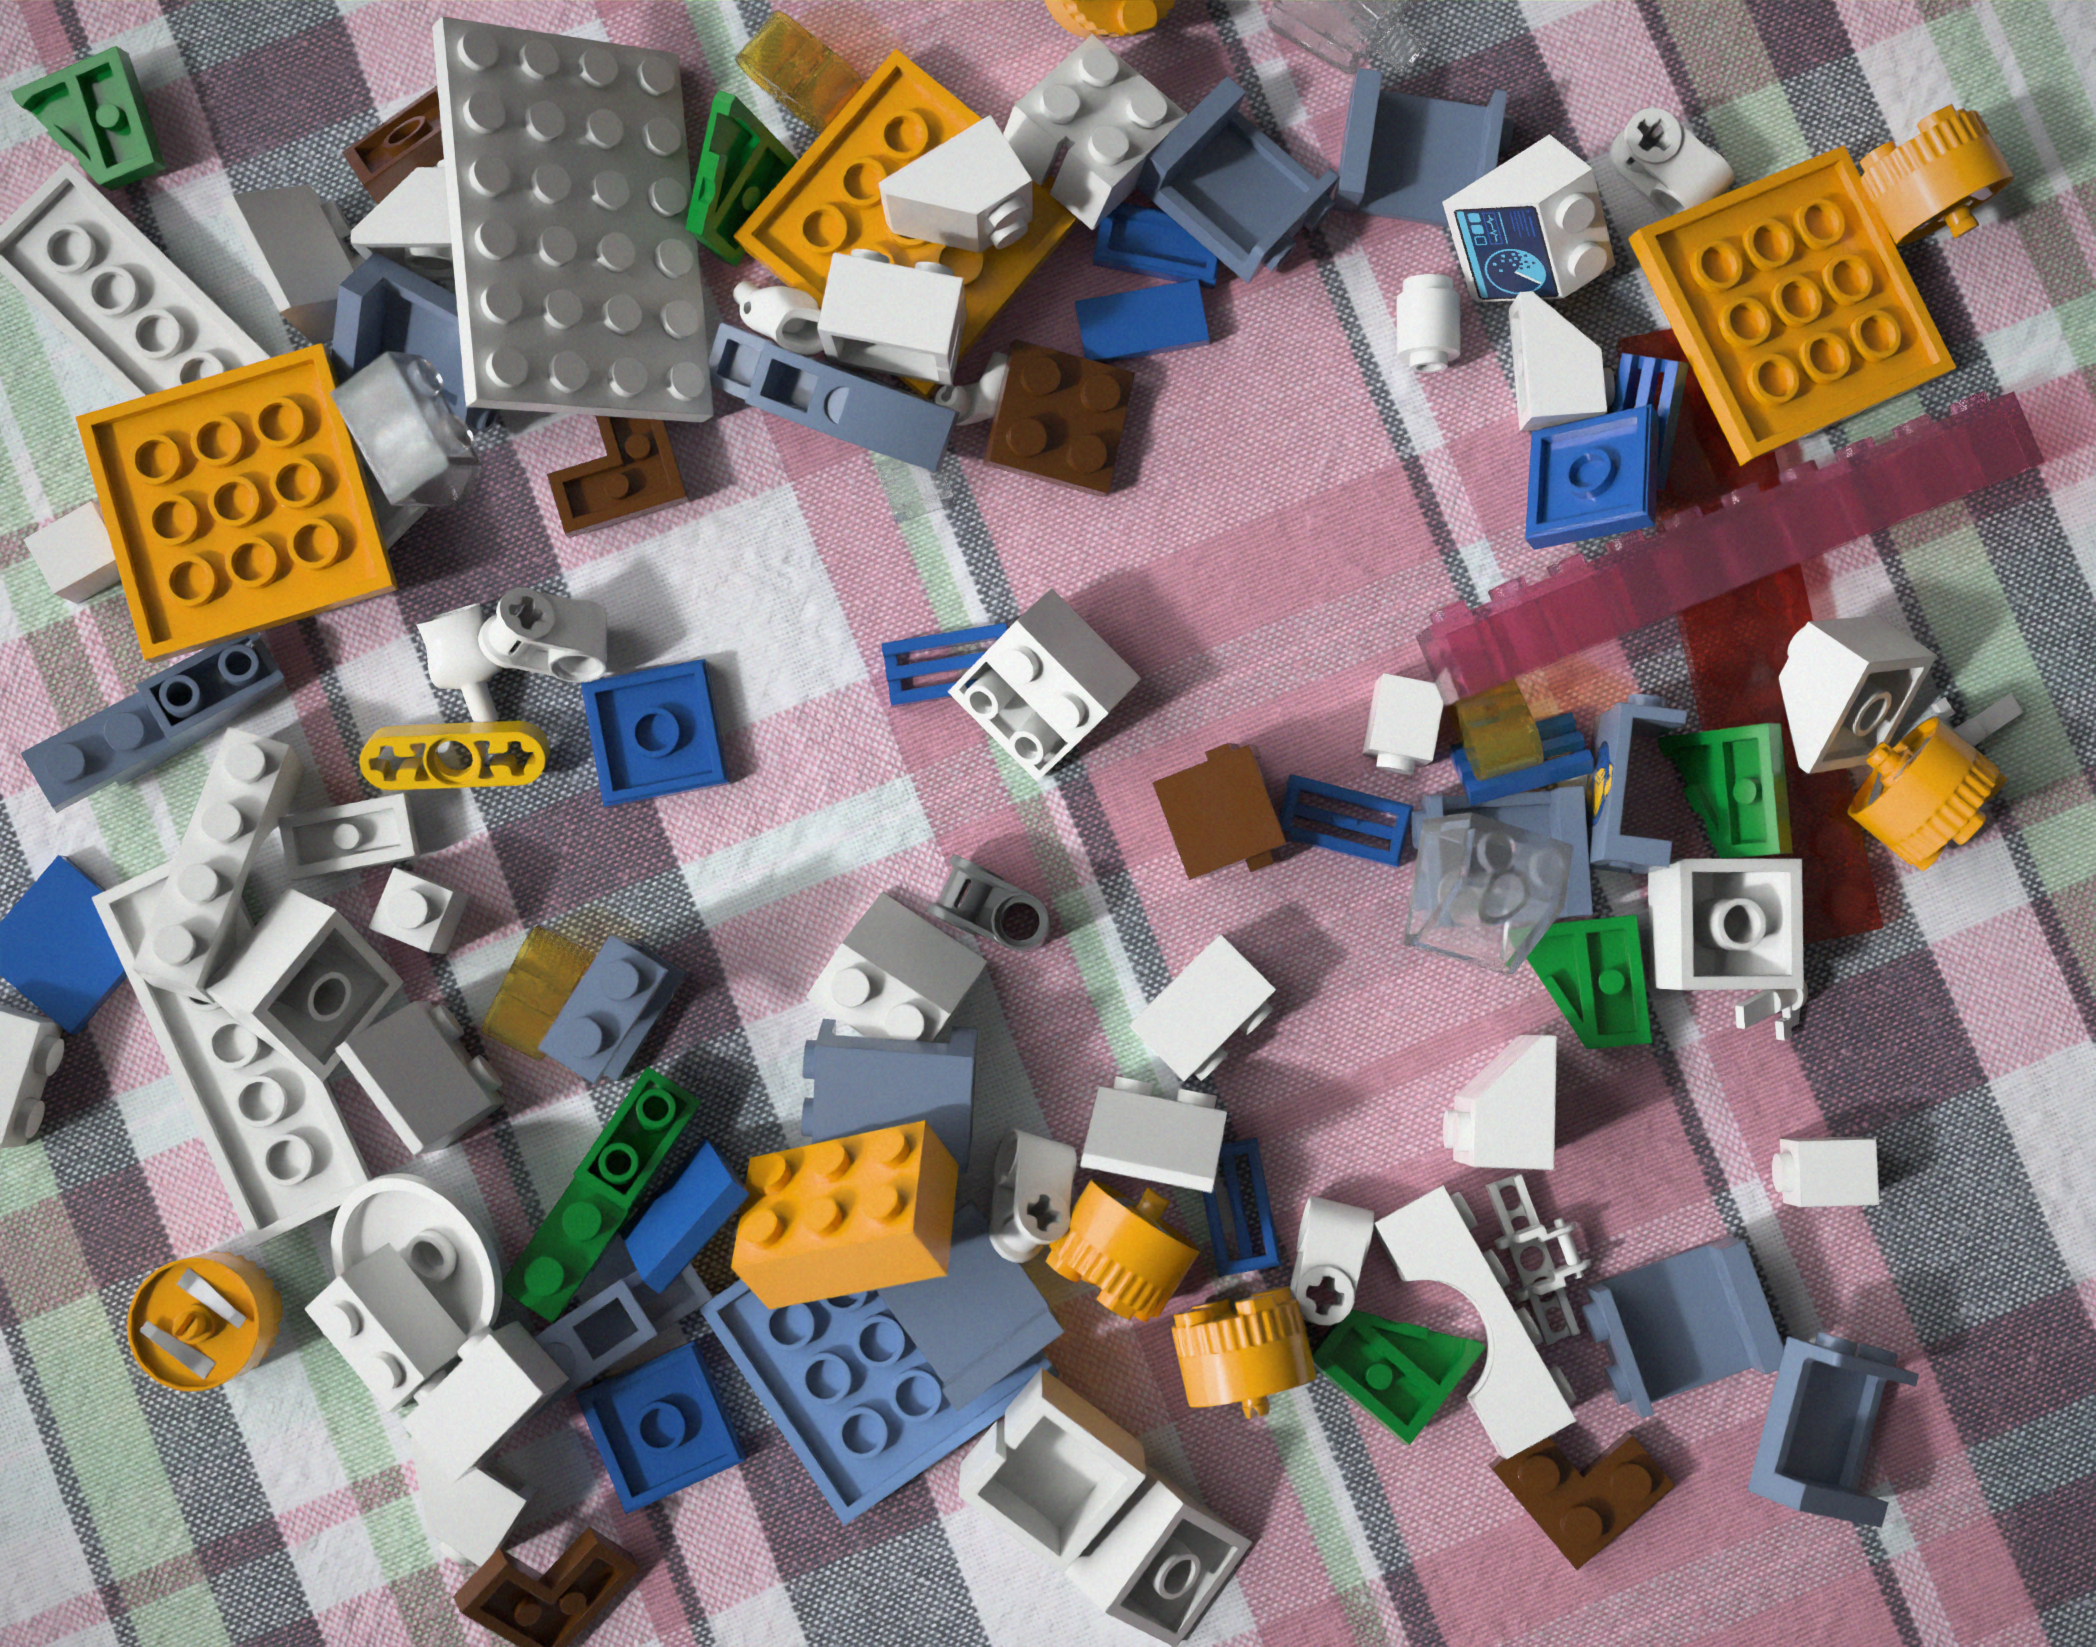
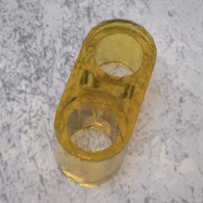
[735,10,865,134]
[1443,664,1544,782]
[481,925,596,1062]

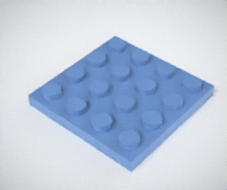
[699,1279,1059,1526]

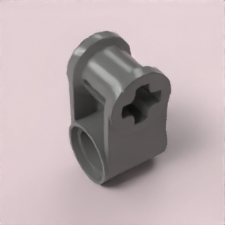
[925,854,1052,953]

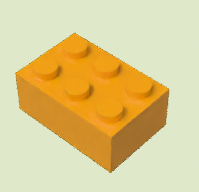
[731,1120,959,1310]

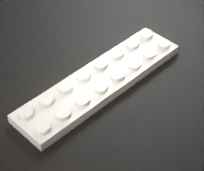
[0,161,428,550]

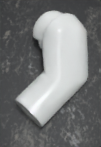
[935,352,1007,426]

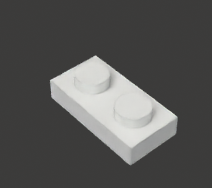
[278,793,421,882]

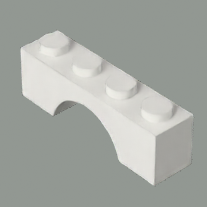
[132,727,305,1004]
[1373,1186,1577,1459]

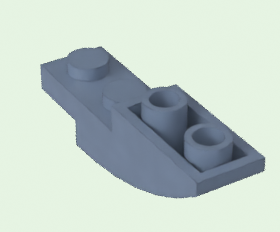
[708,322,960,472]
[20,632,286,813]
[524,1263,712,1425]

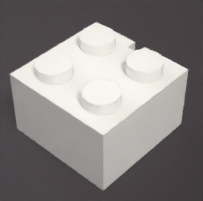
[1003,34,1188,230]
[817,249,967,387]
[958,1367,1146,1574]

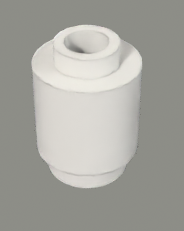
[1396,274,1461,373]

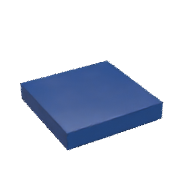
[1525,404,1660,550]
[581,659,731,808]
[0,855,128,1035]
[619,1136,749,1294]
[575,1339,747,1514]

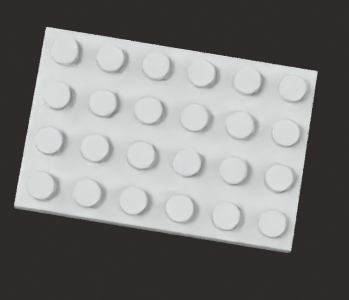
[432,16,714,422]

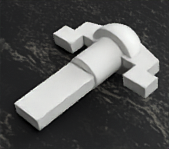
[1930,693,2023,747]
[1735,981,1808,1041]

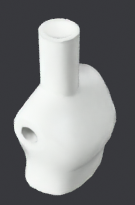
[733,281,824,355]
[416,603,503,722]

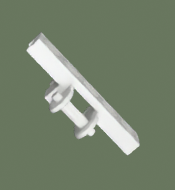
[1485,1174,1592,1345]

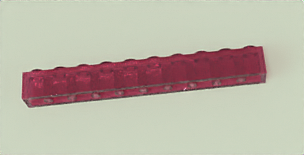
[1415,391,2045,707]

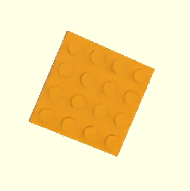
[733,48,1081,399]
[1628,145,1956,466]
[75,343,399,664]

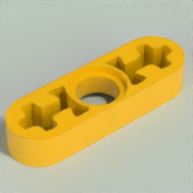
[359,721,550,790]

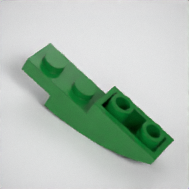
[502,1066,701,1324]

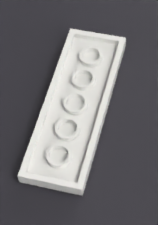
[92,858,372,1248]

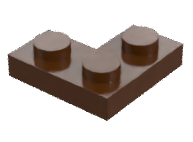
[547,415,689,538]
[1488,1432,1675,1570]
[453,1526,640,1647]

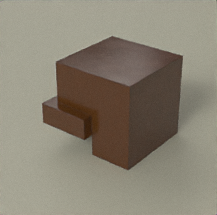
[1152,743,1293,880]

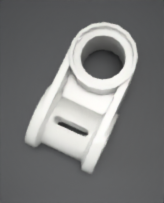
[1609,107,1735,218]
[478,587,607,683]
[989,1128,1077,1263]
[1290,1195,1374,1325]

